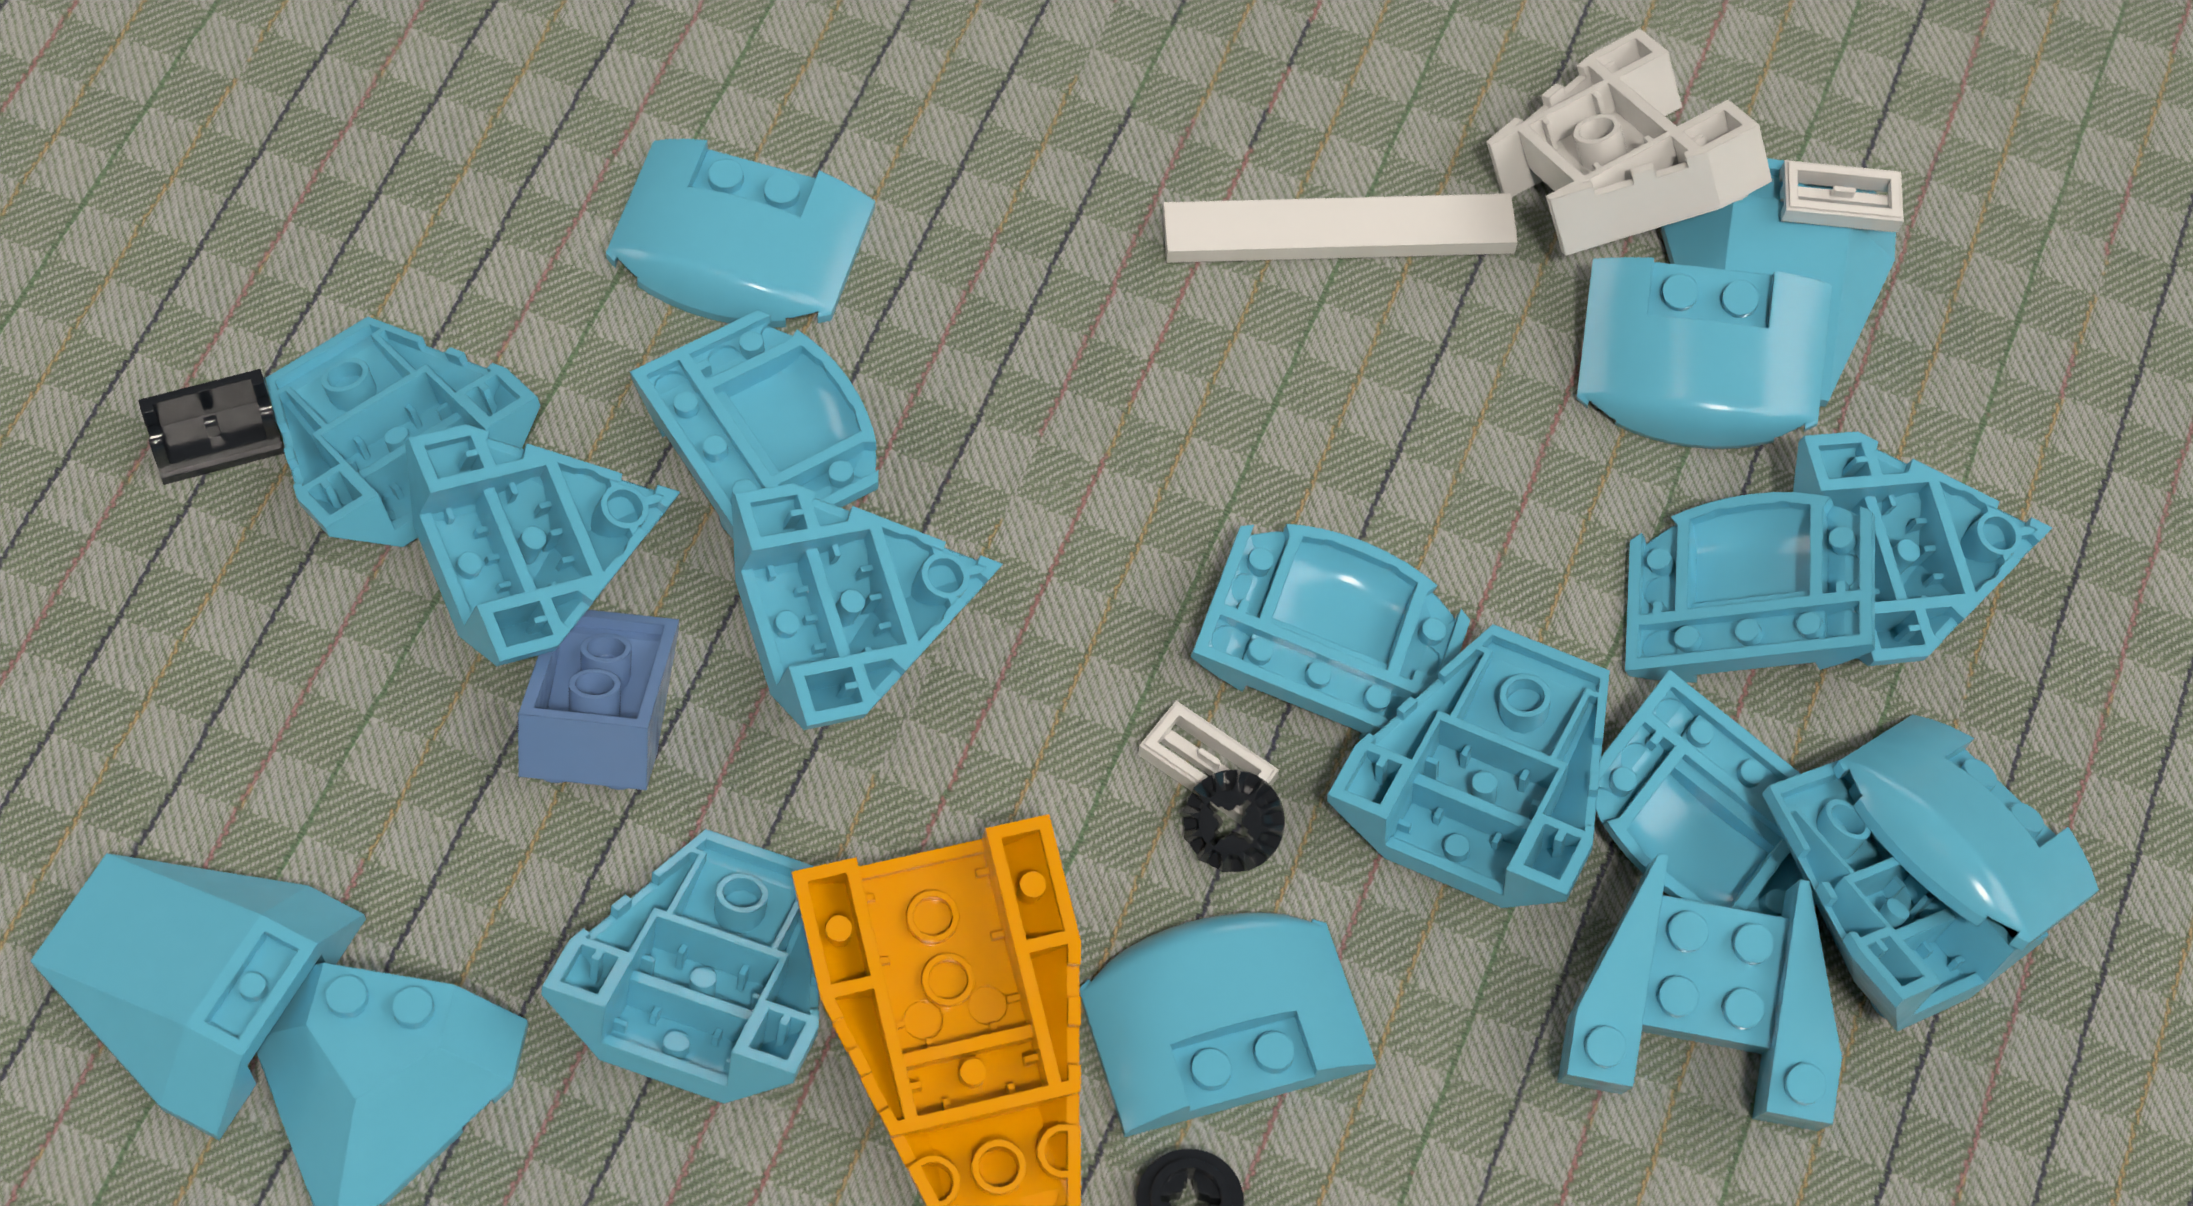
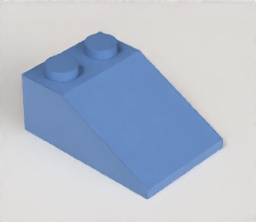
[518,610,679,790]

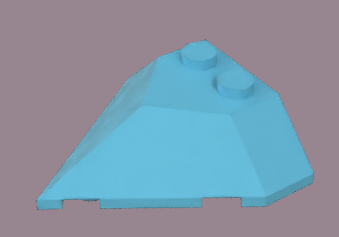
[405,424,680,666]
[1793,431,2053,666]
[732,483,1003,730]
[256,963,529,1206]

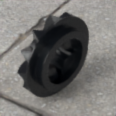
[1182,770,1285,872]
[1135,1149,1244,1206]

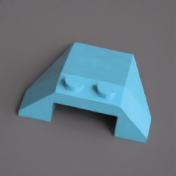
[265,316,541,547]
[1327,624,1610,908]
[1762,759,2049,1031]
[541,829,819,1104]

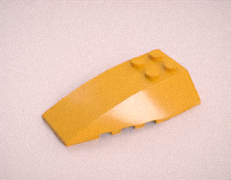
[791,814,1081,1206]

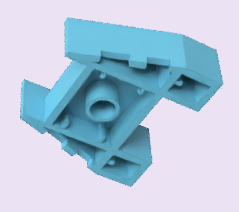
[1557,853,1842,1131]

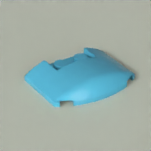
[606,139,875,328]
[1576,257,1832,449]
[630,310,879,539]
[1625,492,1875,683]
[1190,524,1470,739]
[1596,670,1816,917]
[1833,714,2099,951]
[1080,912,1376,1137]

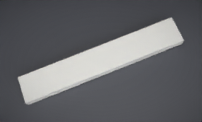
[1163,193,1518,263]

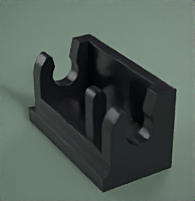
[138,369,285,485]

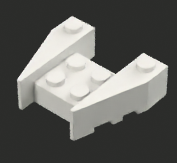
[1486,28,1772,256]

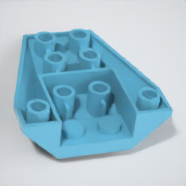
[1661,158,1896,407]
[31,853,366,1140]

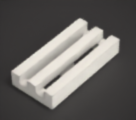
[1779,160,1904,233]
[1138,701,1279,825]

